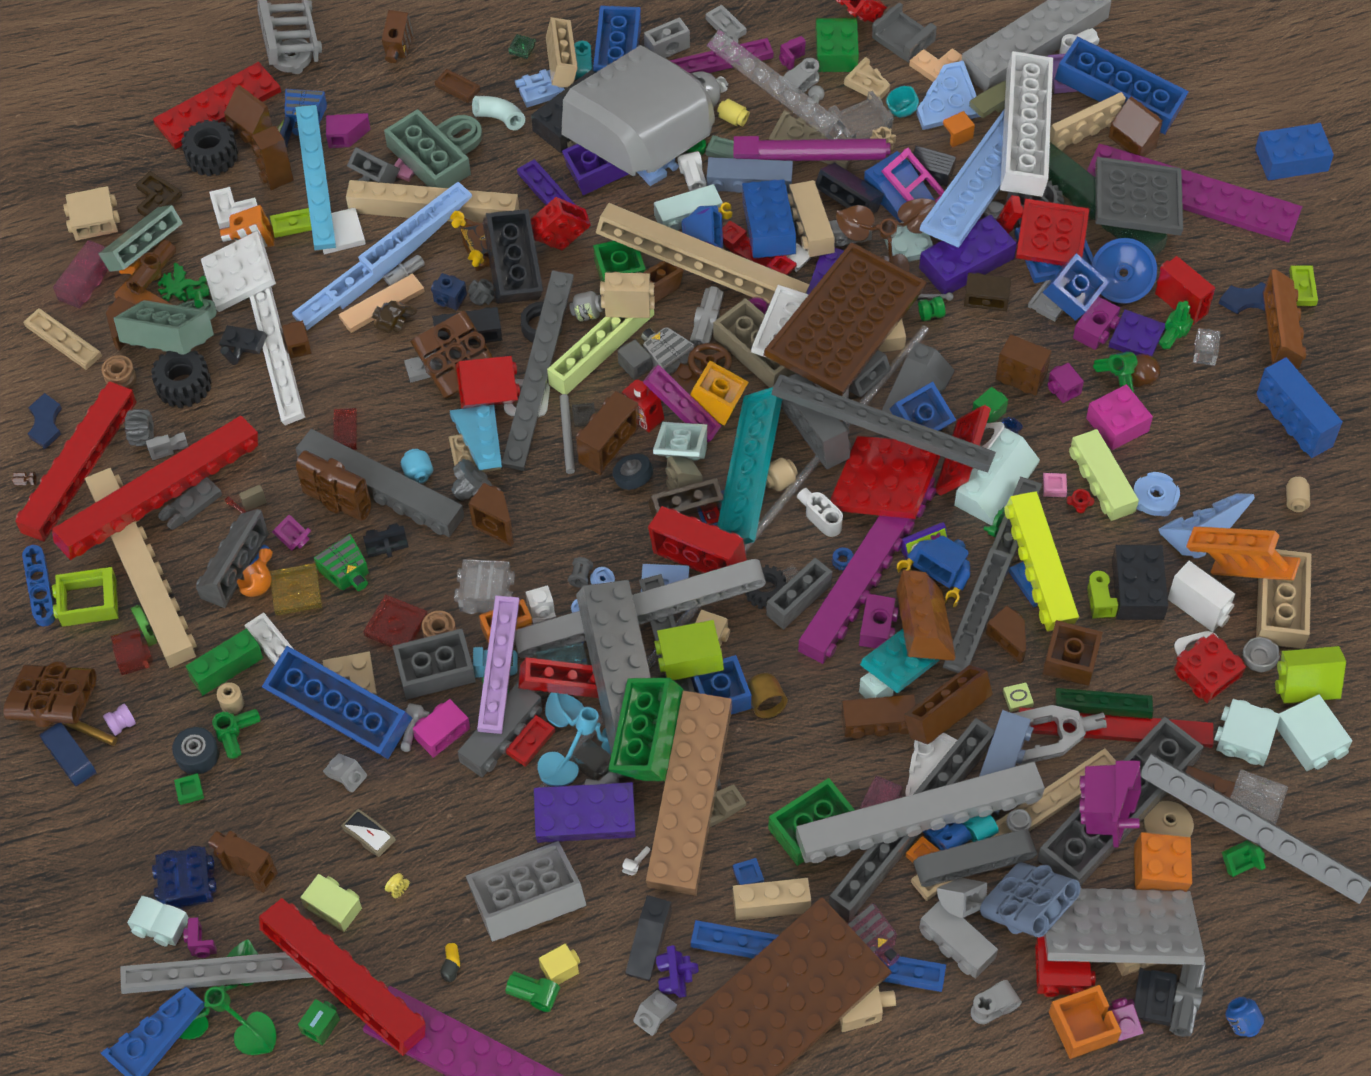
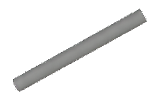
[560,394,575,474]

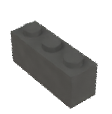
[766,558,832,630]

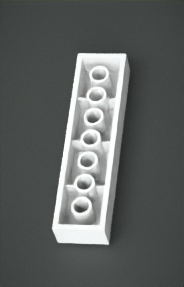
[1000,51,1053,197]

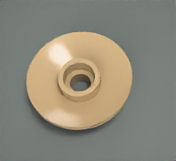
[1144,801,1194,837]

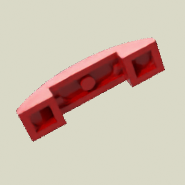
[722,221,797,275]

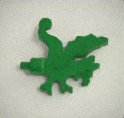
[158,263,207,302]

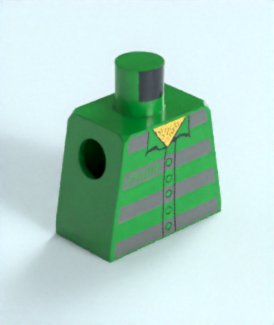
[314,534,369,591]

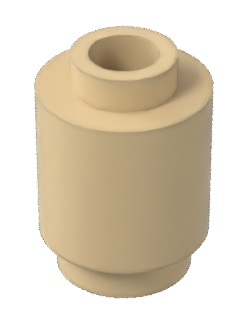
[1286,477,1310,512]
[216,683,244,715]

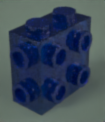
[152,846,217,908]

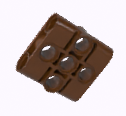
[410,310,493,399]
[296,450,371,521]
[3,661,97,727]

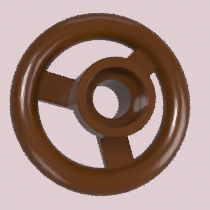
[688,343,732,376]

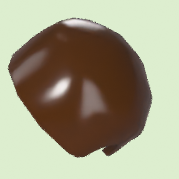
[1131,354,1160,388]

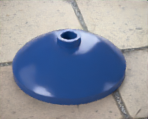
[1091,238,1157,304]

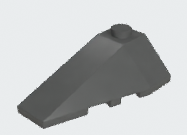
[882,341,955,415]

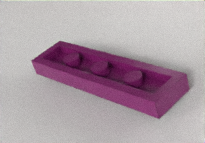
[643,364,721,443]

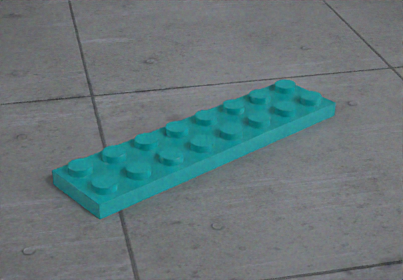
[717,387,782,545]

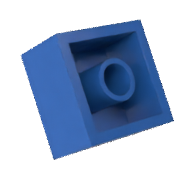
[1042,253,1109,321]
[889,382,956,431]
[691,655,751,715]

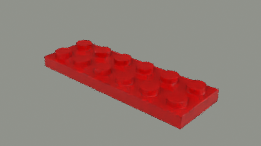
[153,62,281,149]

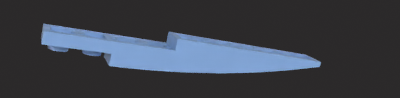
[292,182,472,330]

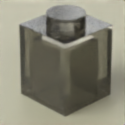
[573,738,611,780]

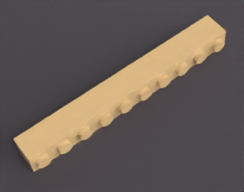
[596,203,809,304]
[85,468,197,668]

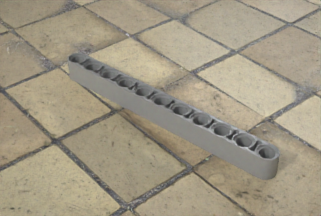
[514,559,766,658]

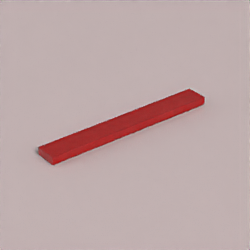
[1019,707,1214,748]

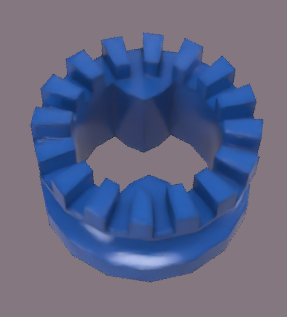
[832,547,853,571]

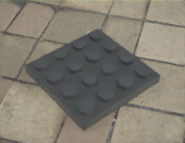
[1095,157,1183,236]

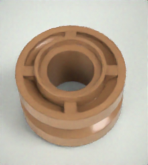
[102,355,136,388]
[422,611,456,638]

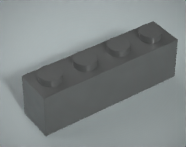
[458,682,542,777]

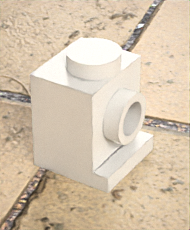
[525,585,556,624]

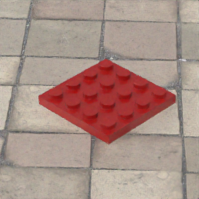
[830,436,940,519]

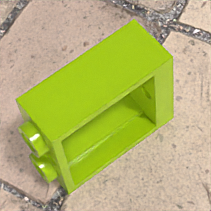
[52,567,119,627]

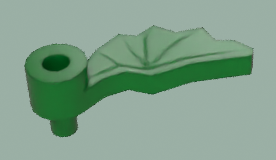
[984,507,1005,537]

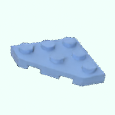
[916,61,981,130]

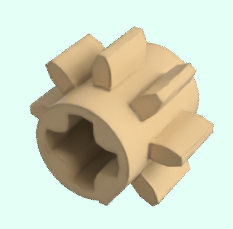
[870,127,896,150]

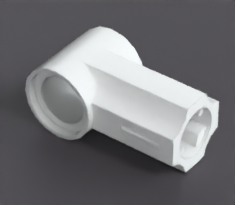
[1059,28,1099,54]
[677,151,706,191]

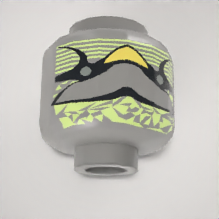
[570,291,603,321]

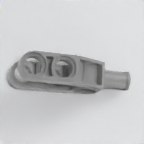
[1013,705,1107,765]

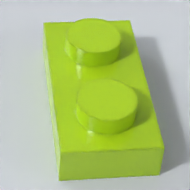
[270,208,312,238]
[1289,266,1318,306]

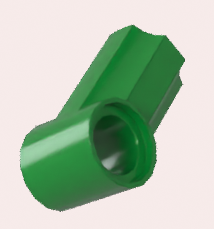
[505,971,561,1012]

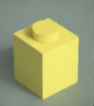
[539,943,580,985]

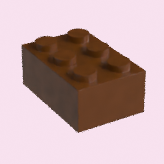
[576,391,639,475]

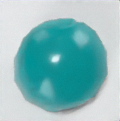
[886,86,919,118]

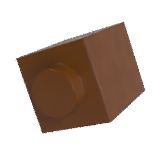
[282,320,312,359]

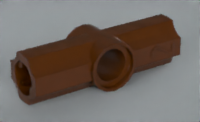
[126,239,176,295]

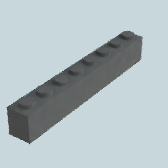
[296,429,464,538]

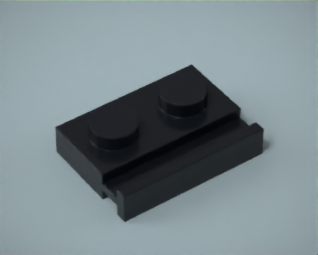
[1134,967,1177,1026]

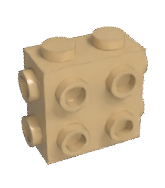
[63,186,120,241]
[600,272,655,318]

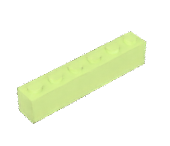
[547,309,654,394]

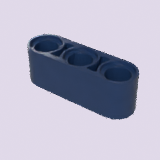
[39,723,97,787]

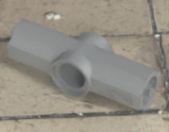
[690,286,724,348]

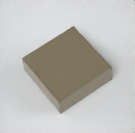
[239,485,267,511]

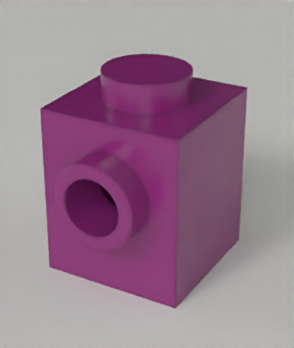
[1048,363,1084,403]

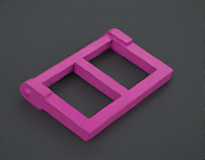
[881,148,945,203]

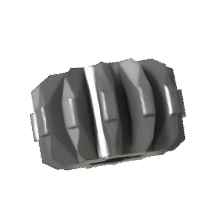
[124,409,155,446]

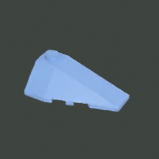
[1159,494,1255,558]

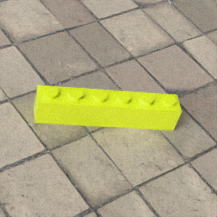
[1004,491,1079,631]

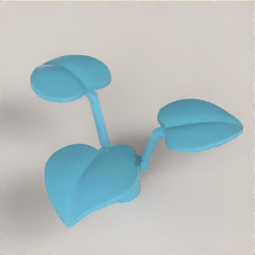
[538,693,611,787]

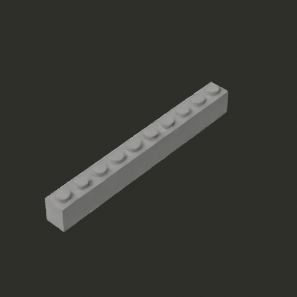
[796,762,1045,863]

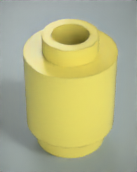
[717,99,750,126]

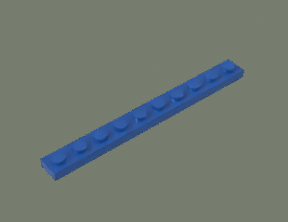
[691,920,946,992]

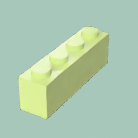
[1069,429,1139,521]

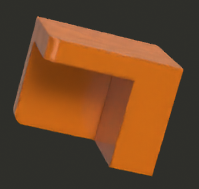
[943,111,975,147]

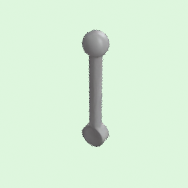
[918,292,954,301]

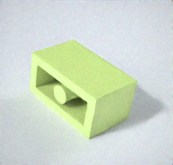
[300,874,362,932]

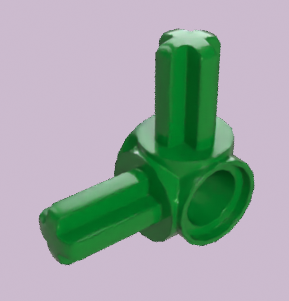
[1159,300,1194,349]
[1093,351,1138,393]
[212,709,261,759]

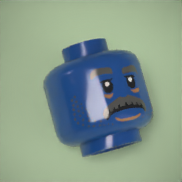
[1225,997,1264,1037]

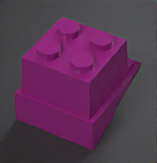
[1080,761,1141,847]

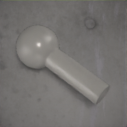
[808,85,825,115]

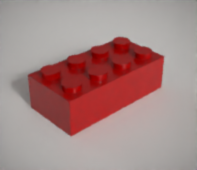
[648,506,747,573]

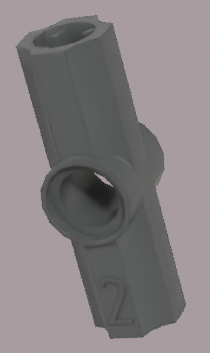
[1169,962,1206,1037]

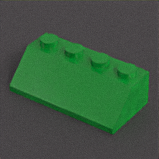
[608,678,684,781]

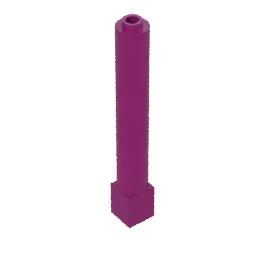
[733,136,890,161]

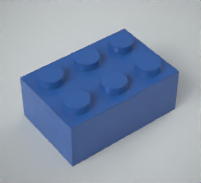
[1255,123,1334,181]

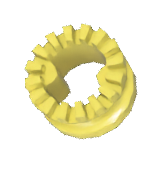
[385,873,410,898]

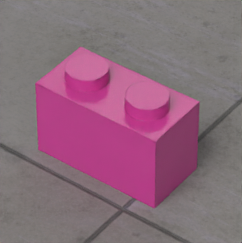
[413,699,470,758]

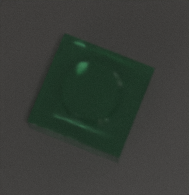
[508,34,536,59]

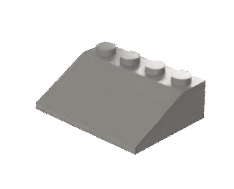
[466,841,587,942]

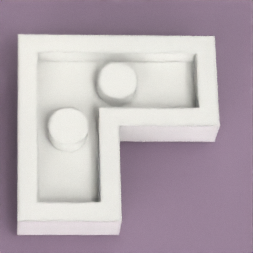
[209,187,257,229]

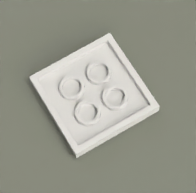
[201,231,276,312]

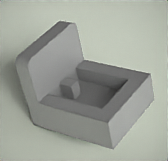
[323,753,367,792]
[633,990,677,1036]

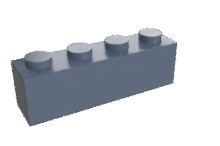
[707,157,793,194]
[979,710,1034,815]

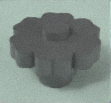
[451,459,492,501]

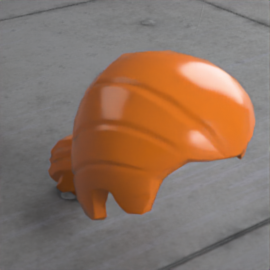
[237,548,272,597]

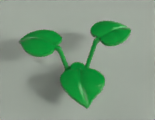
[179,939,277,1056]

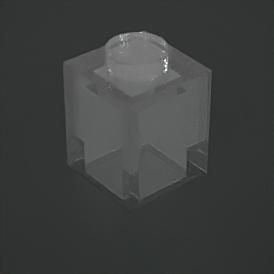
[1193,328,1221,366]

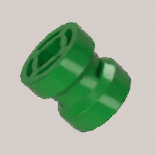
[918,296,946,322]

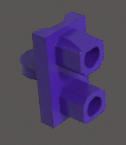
[656,945,699,998]

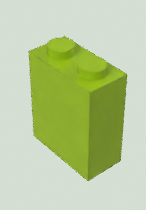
[654,620,724,680]
[1275,646,1346,703]

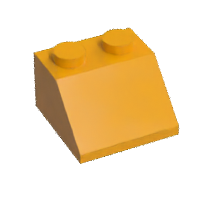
[690,361,749,426]

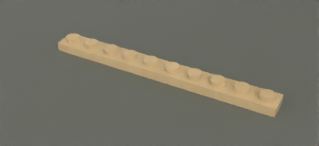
[911,748,1116,901]

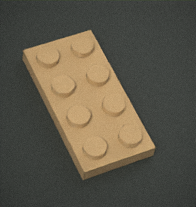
[1049,92,1126,154]

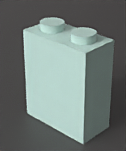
[1276,695,1352,771]

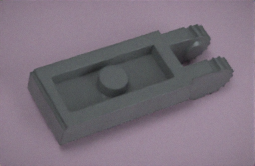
[158,477,222,530]

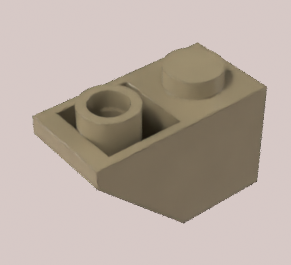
[665,456,703,490]

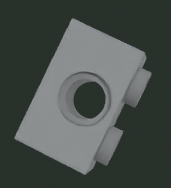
[644,17,690,58]

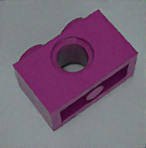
[1073,297,1121,350]
[859,594,899,648]

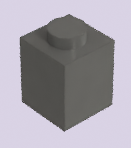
[618,340,652,380]

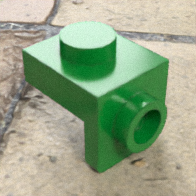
[1222,840,1266,877]

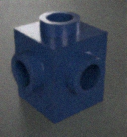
[431,273,467,311]

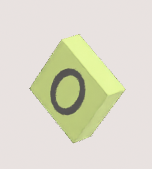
[1003,683,1034,712]

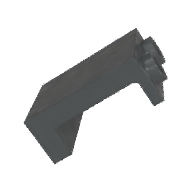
[872,2,937,63]

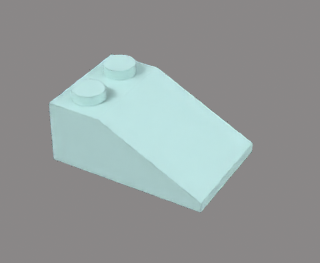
[653,422,707,460]

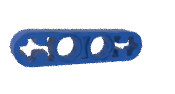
[22,545,55,627]

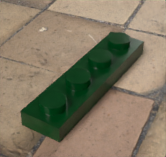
[1055,688,1154,719]

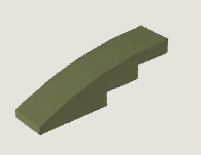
[969,80,1006,118]

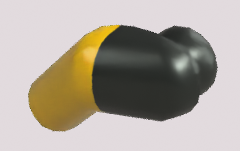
[440,943,460,982]

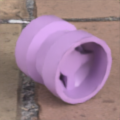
[103,704,136,736]

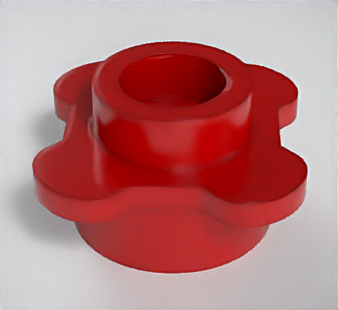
[1067,489,1094,513]

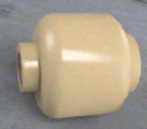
[766,458,798,491]

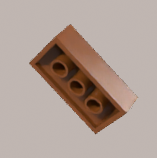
[1263,269,1306,368]
[896,570,956,661]

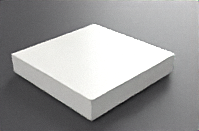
[323,208,366,254]

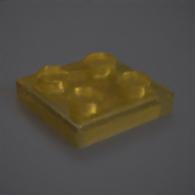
[270,563,322,616]

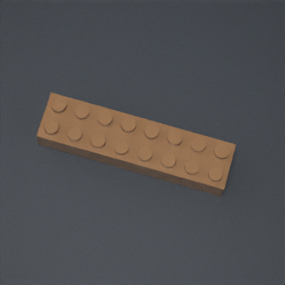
[646,691,732,896]

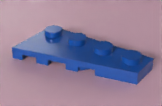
[101,987,205,1076]

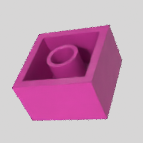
[1086,384,1153,450]

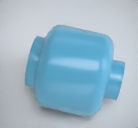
[401,449,433,484]

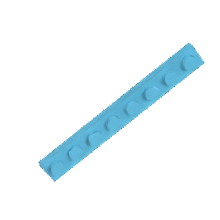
[295,105,336,250]

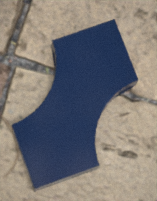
[1218,282,1266,314]
[28,393,62,449]

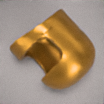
[747,673,788,718]

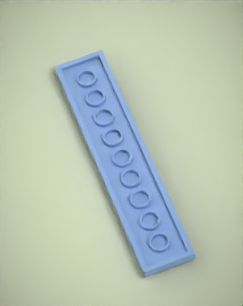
[919,109,1005,248]

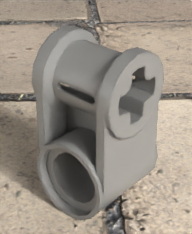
[781,58,819,96]
[971,980,1022,1024]

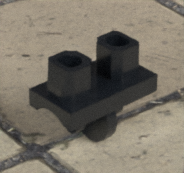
[363,523,409,558]

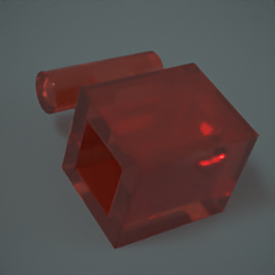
[111,628,152,675]

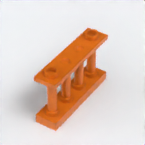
[1186,526,1301,581]

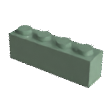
[98,205,183,272]

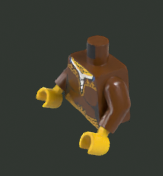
[450,211,490,271]

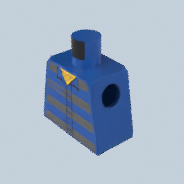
[285,89,327,136]

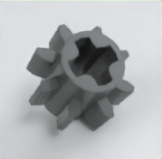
[468,279,495,306]

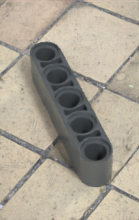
[913,829,1037,887]

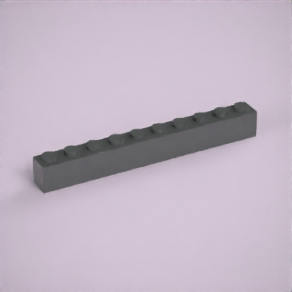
[829,718,995,922]

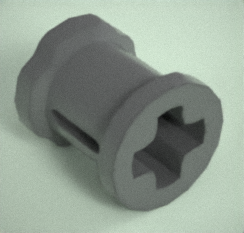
[568,557,593,588]

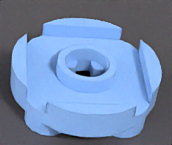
[1133,472,1180,516]

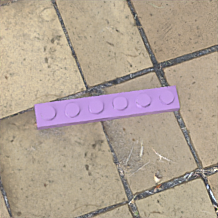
[477,596,519,734]

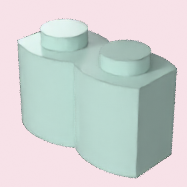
[127,896,189,946]

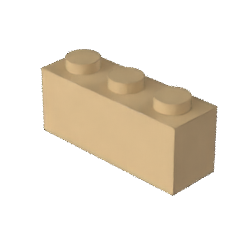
[733,878,811,921]

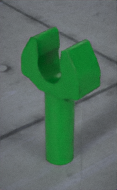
[186,283,210,308]

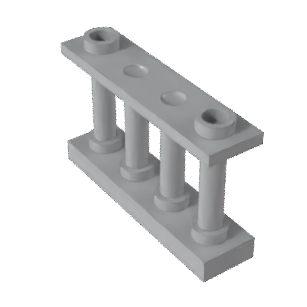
[257,0,322,65]

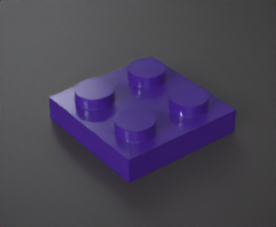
[1109,309,1165,356]

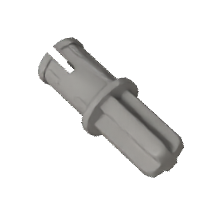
[383,255,425,286]

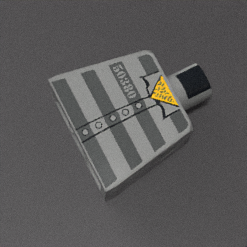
[641,328,694,375]

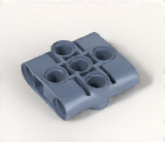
[980,862,1081,937]

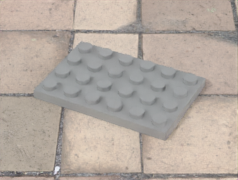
[1044,888,1205,965]

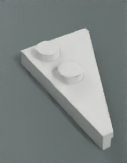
[905,733,957,796]

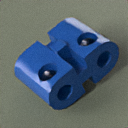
[923,822,972,851]

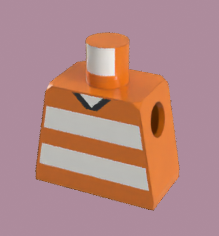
[220,205,274,247]

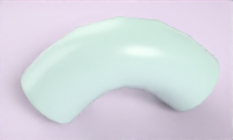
[472,96,525,130]

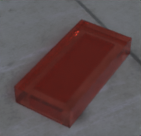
[334,408,357,450]

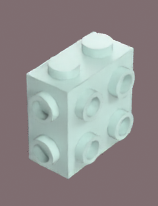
[1214,699,1280,766]

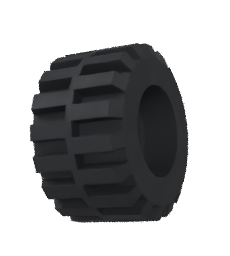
[182,120,238,176]
[151,350,212,408]

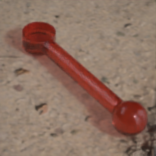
[224,496,246,513]

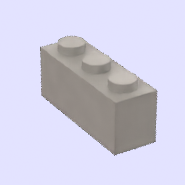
[919,900,998,979]

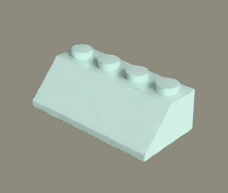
[954,428,1040,525]

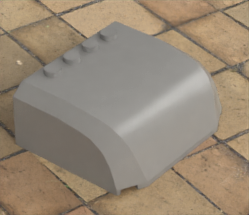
[562,45,715,176]

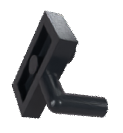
[219,325,267,365]

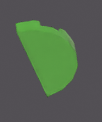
[130,605,157,647]

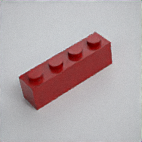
[518,657,599,698]

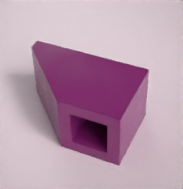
[326,113,370,148]

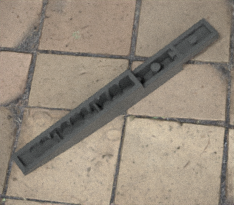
[943,476,1042,673]

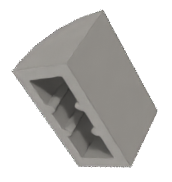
[937,878,987,918]

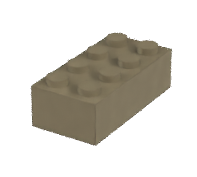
[713,298,796,388]

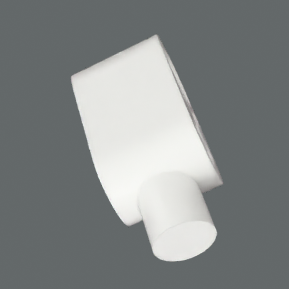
[797,488,843,537]

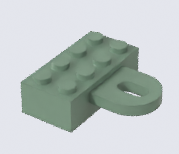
[384,109,482,188]
[114,299,217,354]

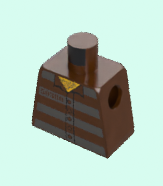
[382,10,414,63]

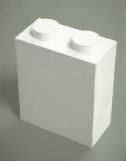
[1168,561,1235,632]

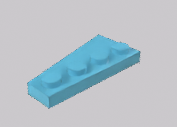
[450,405,502,470]

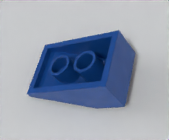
[864,151,935,223]

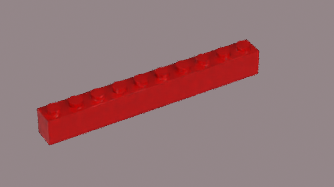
[52,416,258,560]

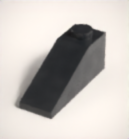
[625,895,672,982]

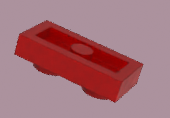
[996,195,1023,234]
[506,715,555,767]

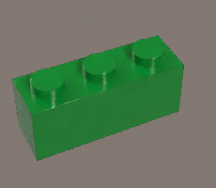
[185,628,263,696]

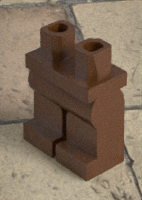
[208,831,278,893]

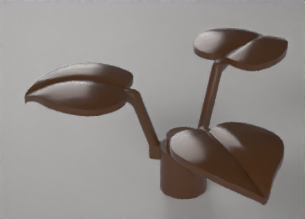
[836,198,936,272]

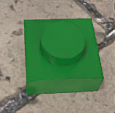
[174,773,204,805]

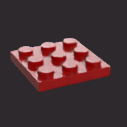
[1016,199,1089,266]

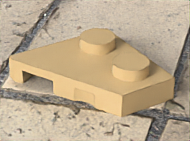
[844,57,890,102]

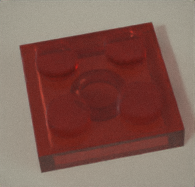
[363,594,428,648]

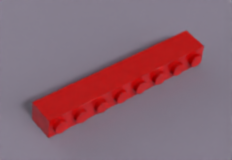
[15,381,137,542]
[259,898,426,1056]

